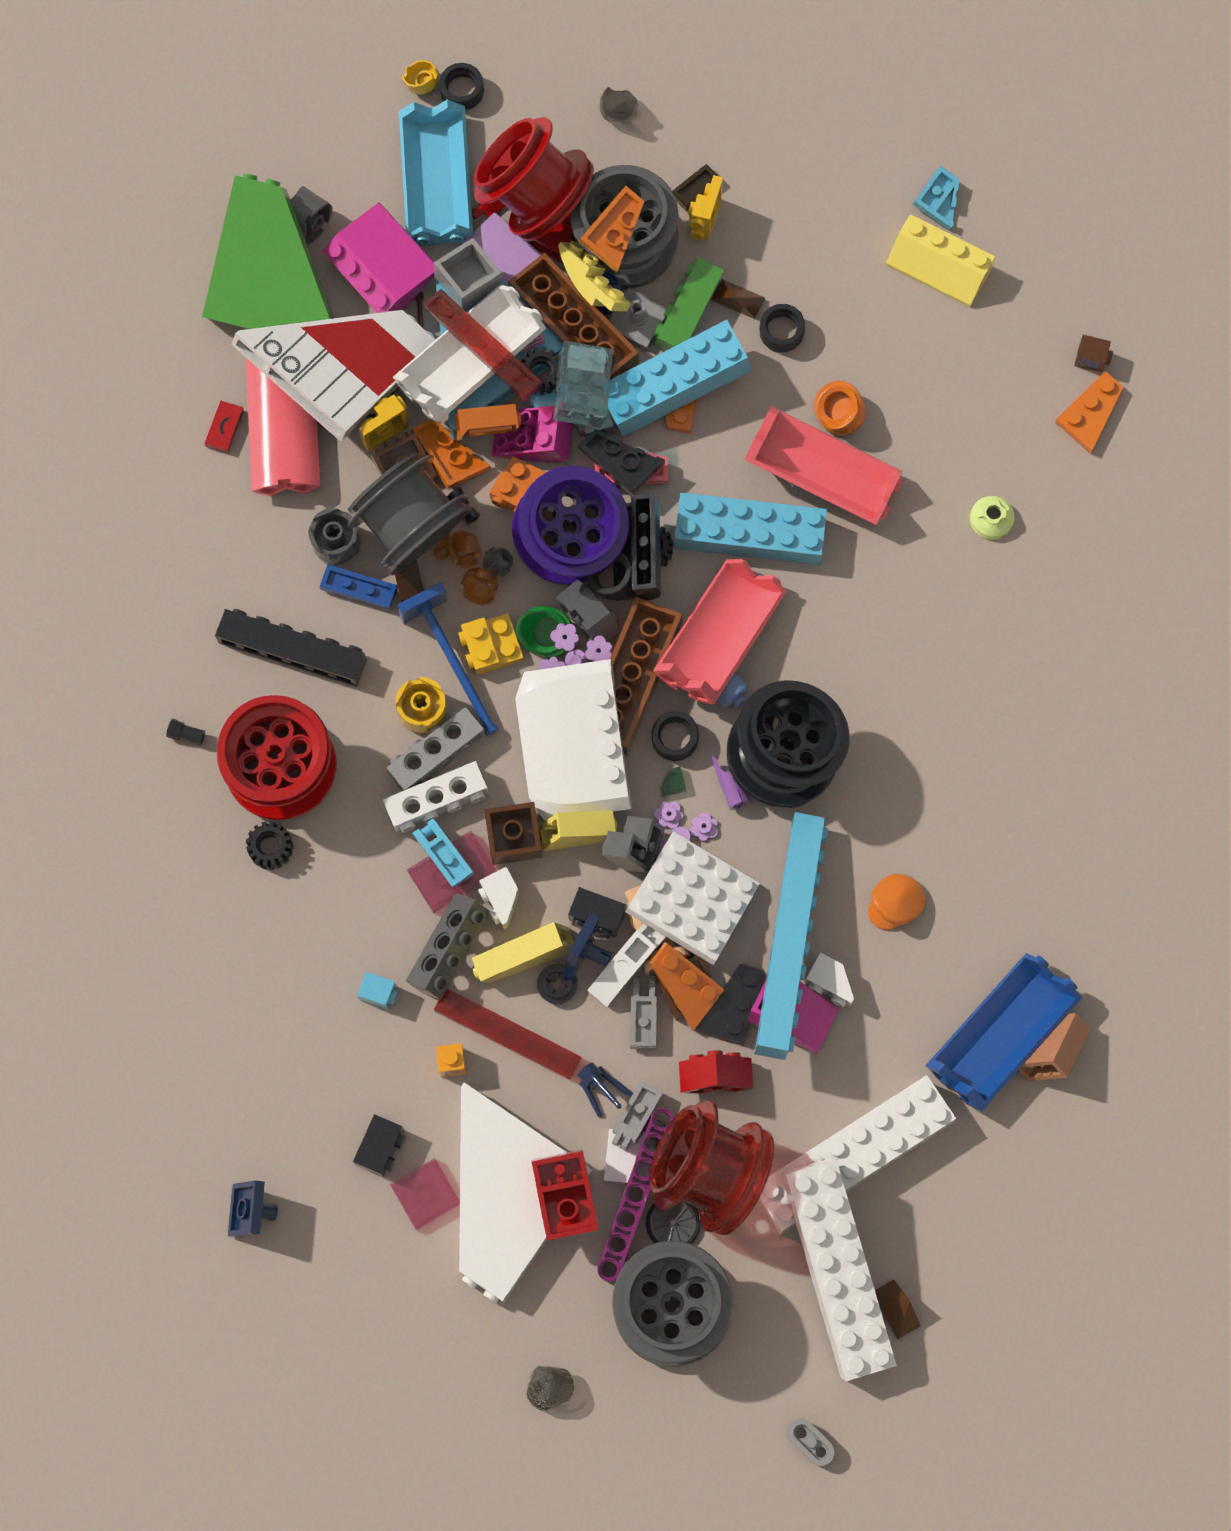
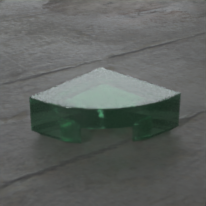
[661,766,686,797]

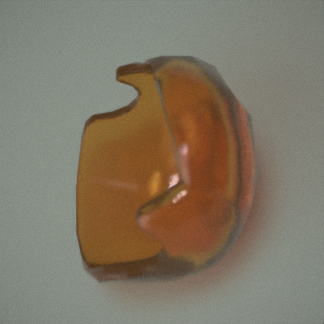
[461,567,498,605]

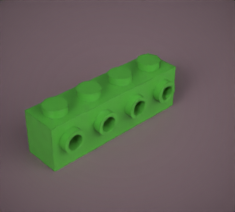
[653,257,724,351]

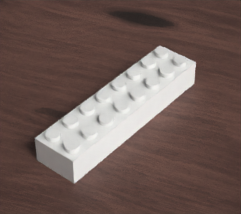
[752,1075,956,1235]
[781,1158,897,1382]

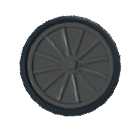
[646,1195,701,1244]

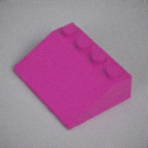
[322,202,434,313]

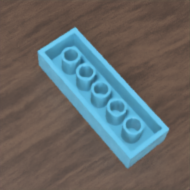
[597,320,752,437]
[674,492,827,565]

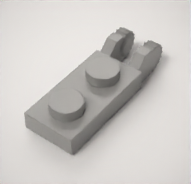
[630,978,657,1049]

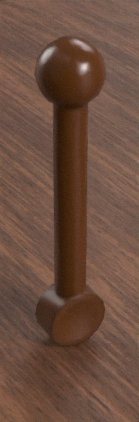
[415,292,424,328]

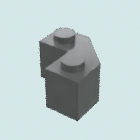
[555,580,621,649]

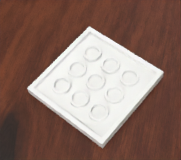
[625,831,760,965]

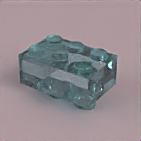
[553,341,613,428]

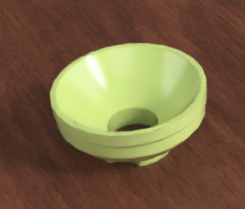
[970,496,1015,540]

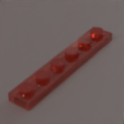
[423,289,542,401]
[434,989,582,1081]

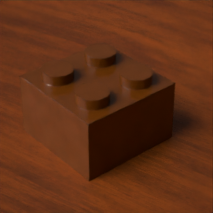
[484,802,543,865]

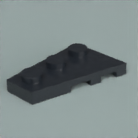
[578,429,665,496]
[694,964,765,1045]

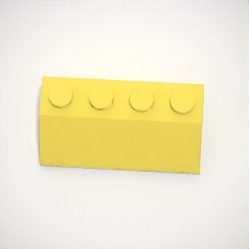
[886,214,995,307]

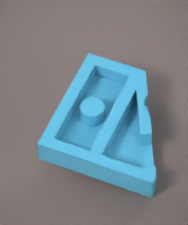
[912,166,960,231]

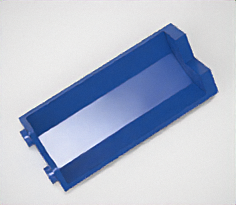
[925,953,1082,1112]

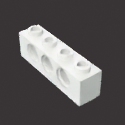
[383,761,489,833]

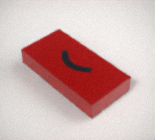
[204,400,244,453]

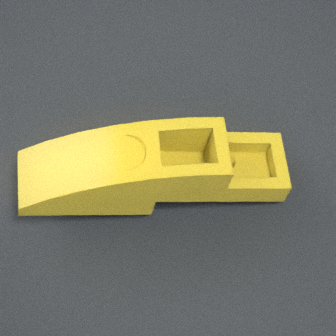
[558,241,631,312]

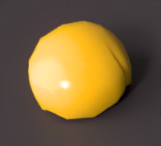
[402,60,439,95]

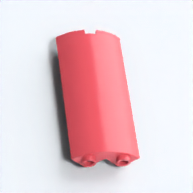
[246,358,320,497]
[653,559,787,704]

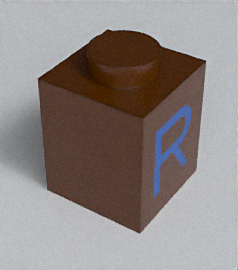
[1074,334,1113,373]

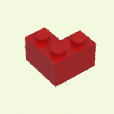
[679,1050,754,1094]

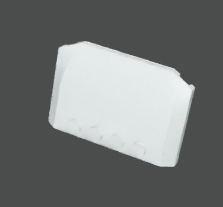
[515,659,632,821]

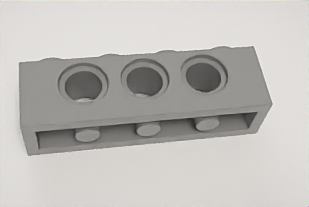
[386,707,485,791]

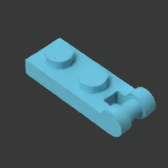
[412,818,474,889]

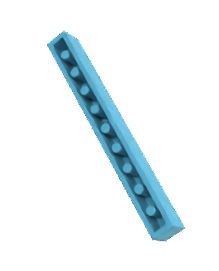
[754,812,828,1060]

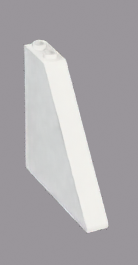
[459,1083,593,1304]

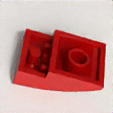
[531,1150,599,1241]

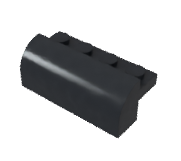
[614,493,661,601]

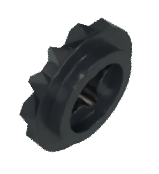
[537,964,578,1005]

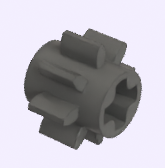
[483,547,513,578]

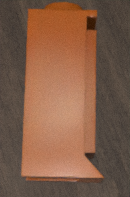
[454,404,521,441]

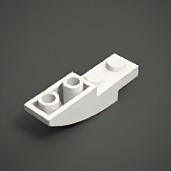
[587,923,666,1007]

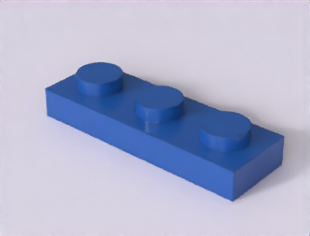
[319,564,398,610]

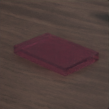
[407,831,497,913]

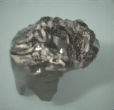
[599,87,638,124]
[526,1366,574,1411]

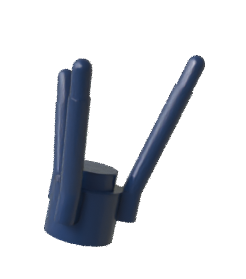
[578,1062,633,1117]

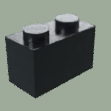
[568,887,627,939]
[353,1114,406,1177]

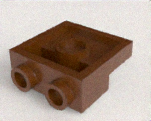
[370,431,438,479]

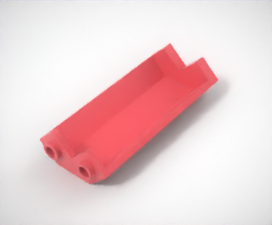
[744,406,904,525]

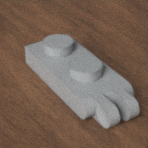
[612,1081,664,1151]

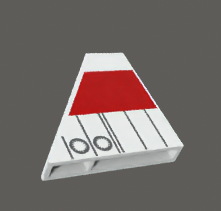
[231,310,436,442]

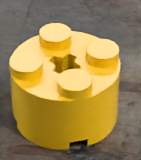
[396,677,448,734]

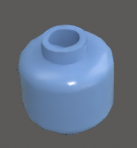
[718,672,748,708]

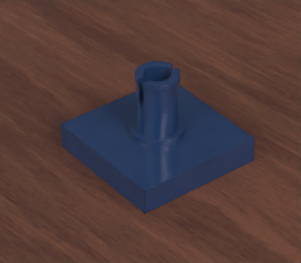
[563,913,613,981]
[228,1180,278,1237]

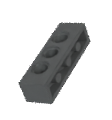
[406,893,490,1000]

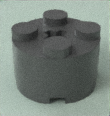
[290,186,333,244]
[308,508,361,565]

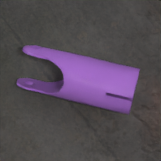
[712,756,751,810]

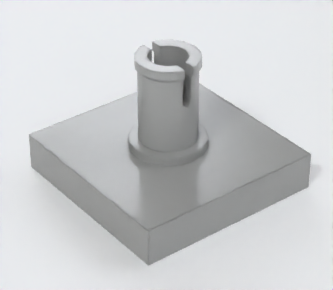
[609,287,667,351]

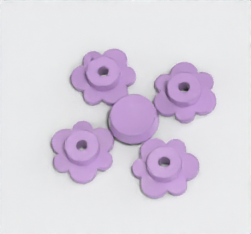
[540,623,612,669]
[654,802,718,859]

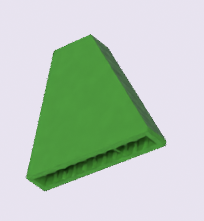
[202,173,334,329]

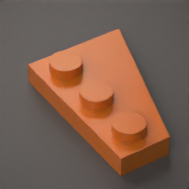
[579,186,644,273]
[411,419,490,490]
[649,942,724,1031]

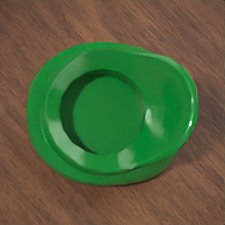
[516,606,572,658]

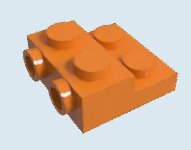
[489,456,546,513]

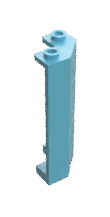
[399,99,473,246]

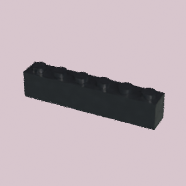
[215,609,367,687]

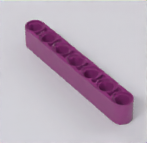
[597,1108,674,1282]

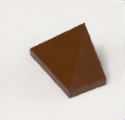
[712,279,765,319]
[875,1280,921,1339]

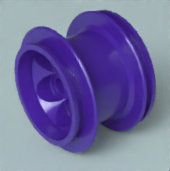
[512,466,629,585]

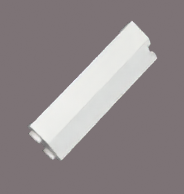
[393,284,546,422]

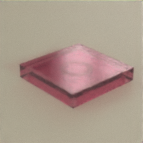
[390,1158,460,1230]

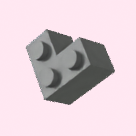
[601,816,665,874]

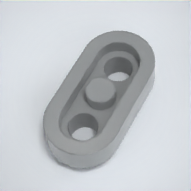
[788,1419,835,1466]

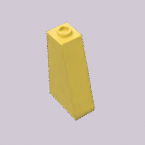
[472,922,574,984]

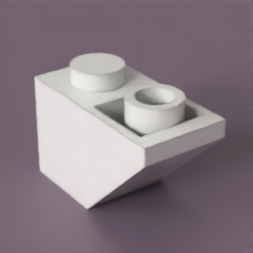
[478,867,519,930]
[805,952,854,1008]

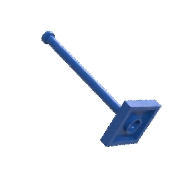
[397,582,499,736]

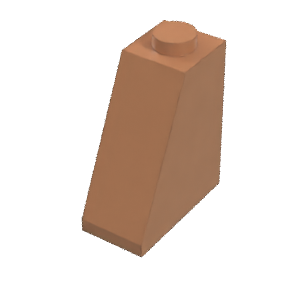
[1019,1013,1090,1081]

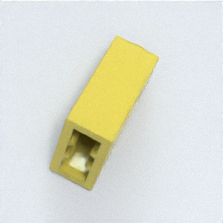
[538,811,617,851]

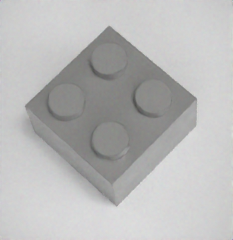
[434,238,501,312]

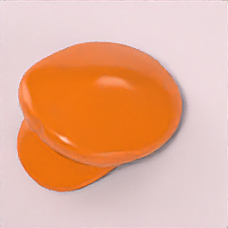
[814,380,866,436]
[868,874,926,930]

